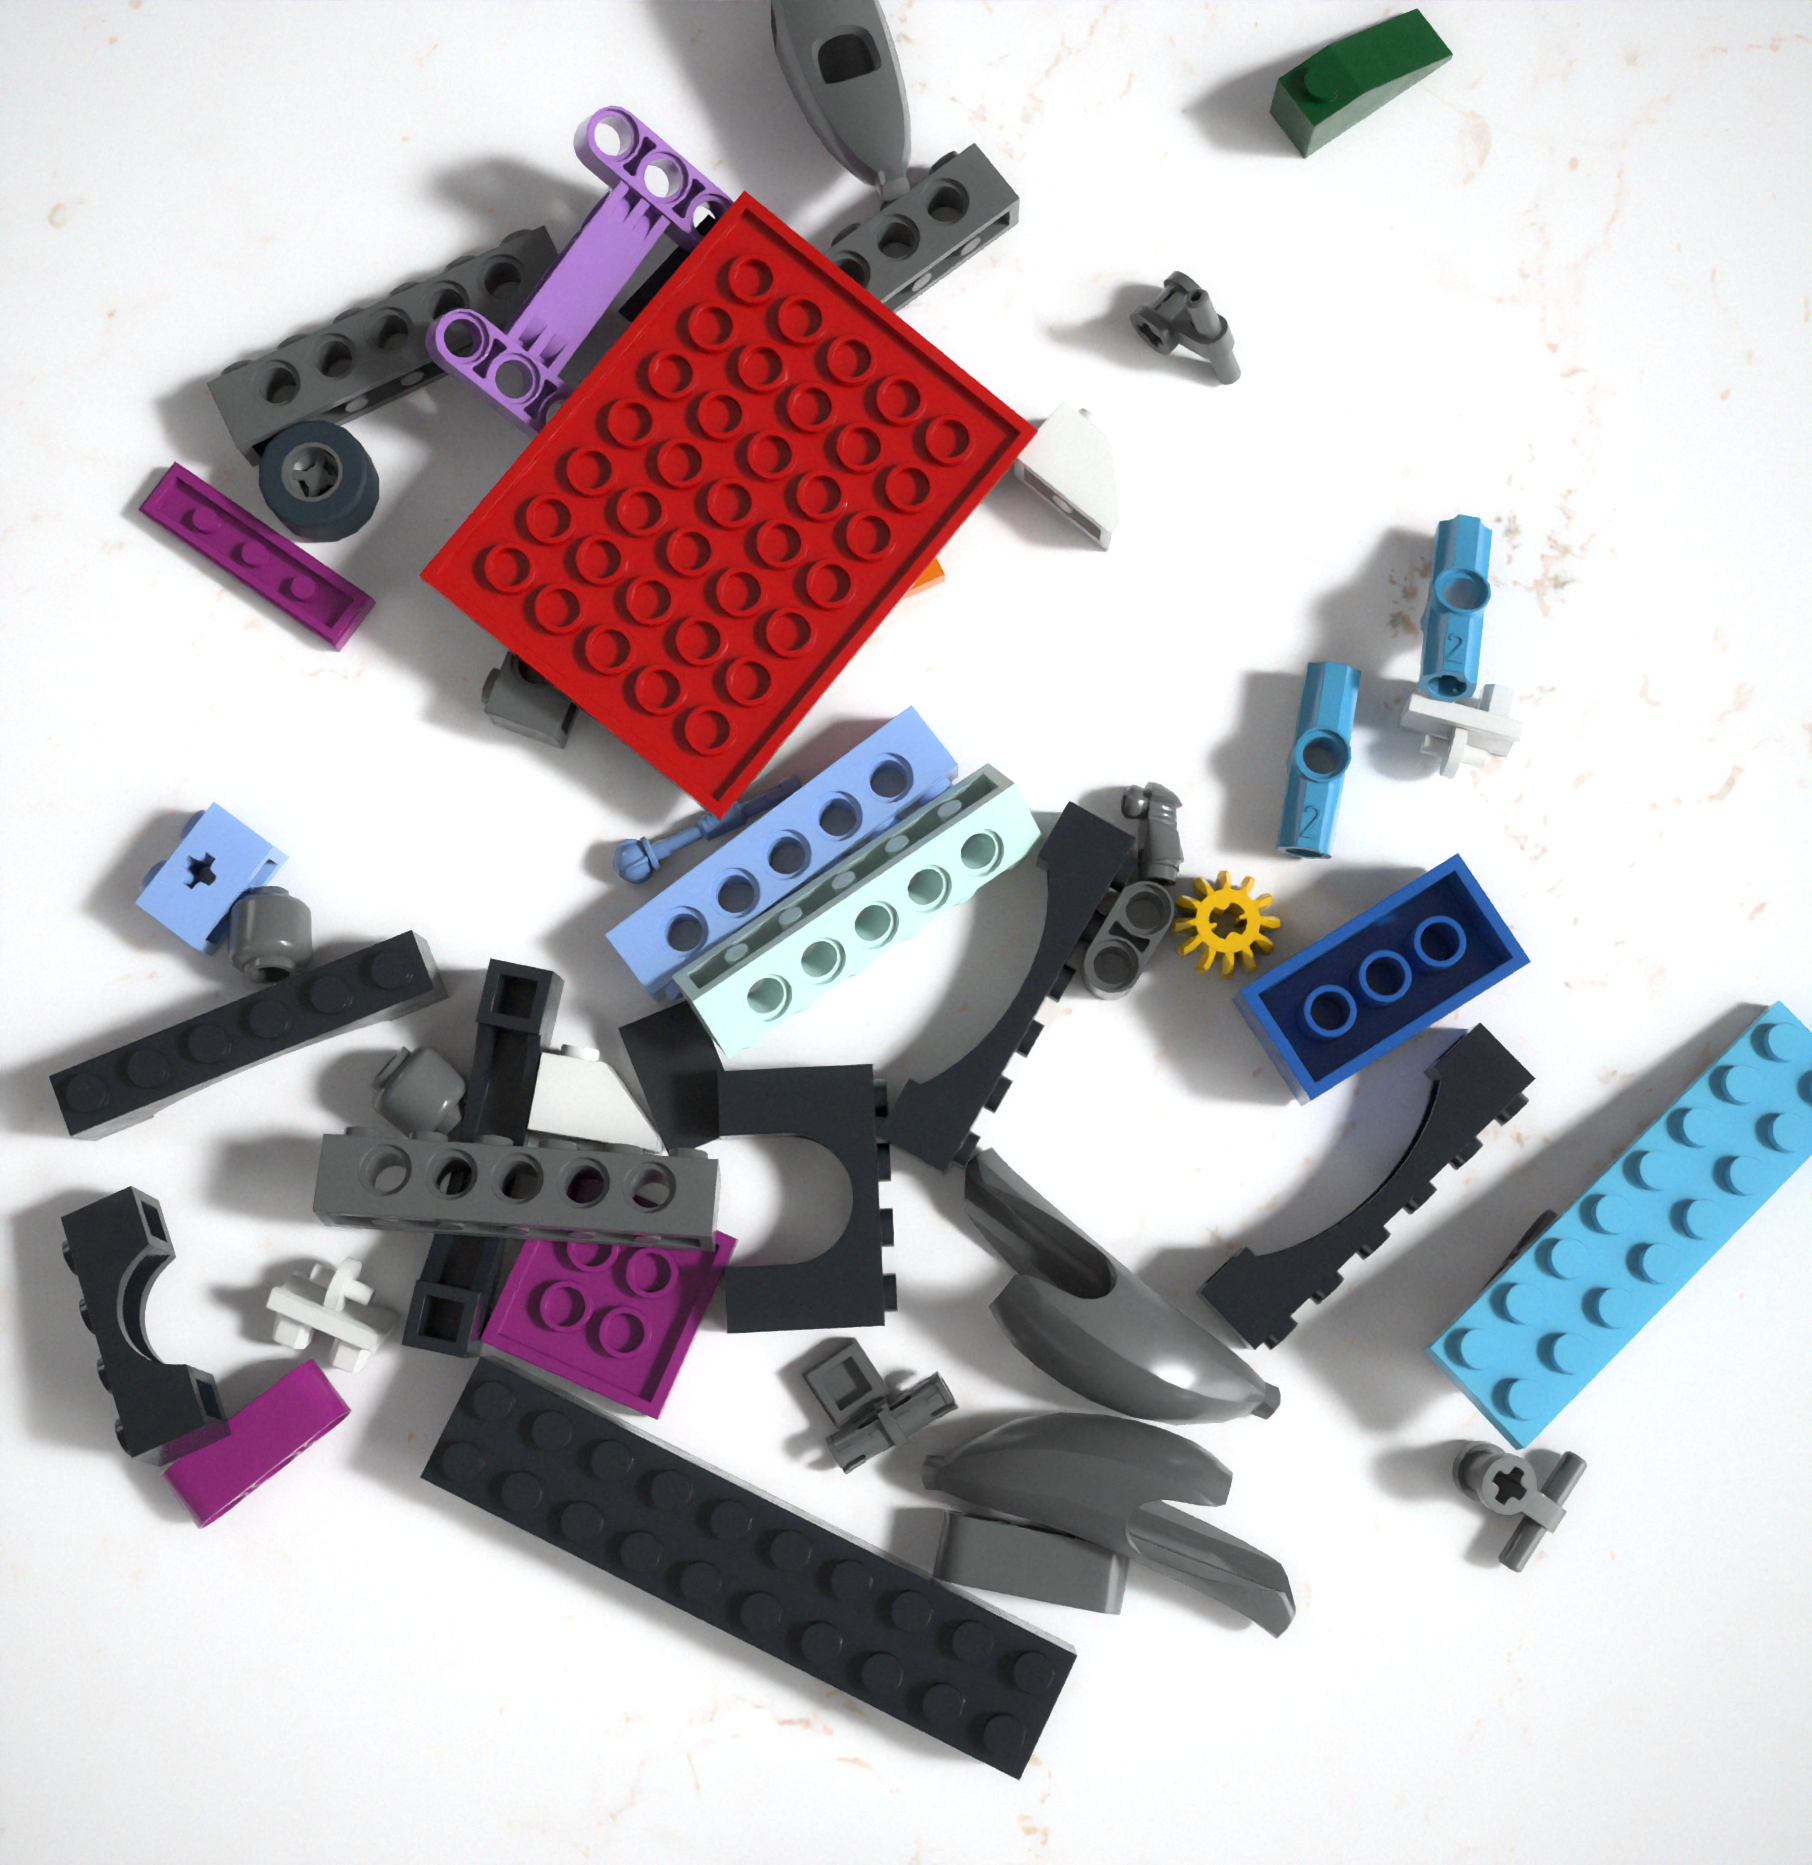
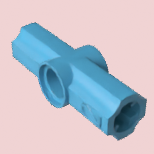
[1418,514,1492,703]
[1276,661,1361,859]

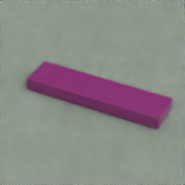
[138,461,376,652]

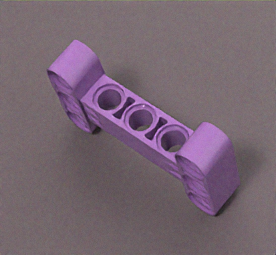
[425,105,734,440]

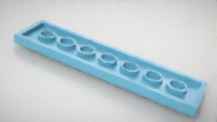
[1422,1000,1812,1450]

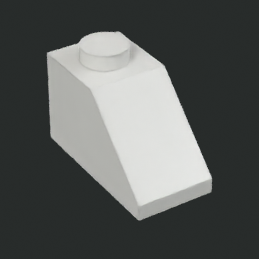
[1014,400,1119,552]
[528,1044,664,1154]

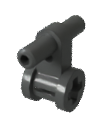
[1130,271,1241,385]
[1452,1440,1588,1573]

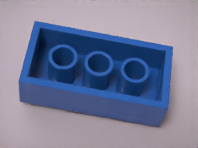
[1231,853,1531,1107]

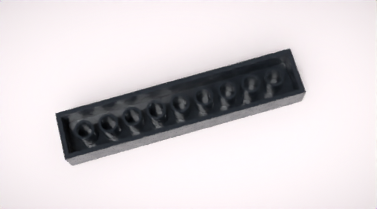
[420,1355,1078,1781]

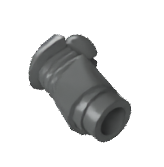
[1121,782,1184,887]

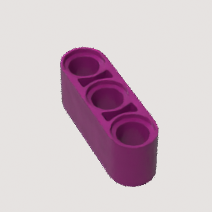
[161,1359,352,1530]

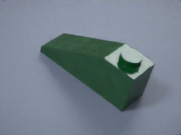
[1269,8,1453,159]

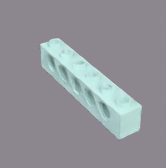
[672,763,1045,1059]

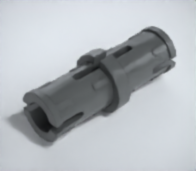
[825,1371,959,1475]

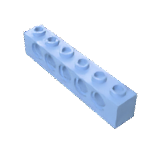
[605,705,958,1003]

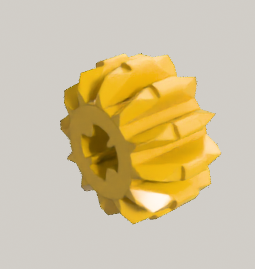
[1170,870,1280,980]

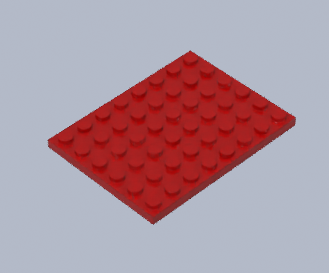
[419,190,1038,822]

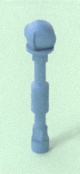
[613,774,802,884]

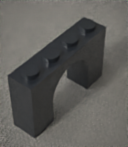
[717,1064,898,1334]

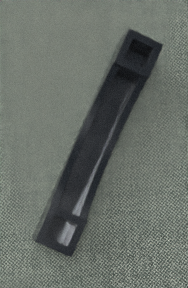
[877,801,1139,1176]
[49,930,449,1141]
[401,958,565,1358]
[1194,1022,1536,1350]

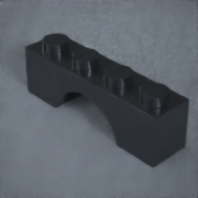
[60,1186,232,1467]

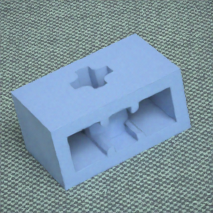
[134,802,289,956]

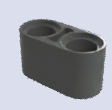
[1081,881,1174,1000]

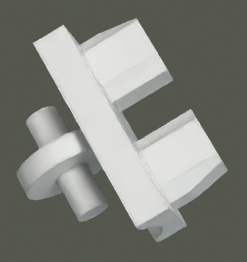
[1397,684,1525,779]
[266,1257,400,1374]

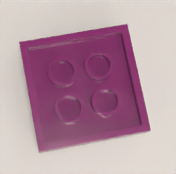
[480,1178,739,1420]

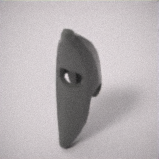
[770,0,912,201]
[964,1147,1281,1426]
[921,1412,1296,1639]

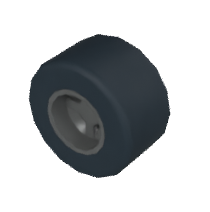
[259,420,379,542]

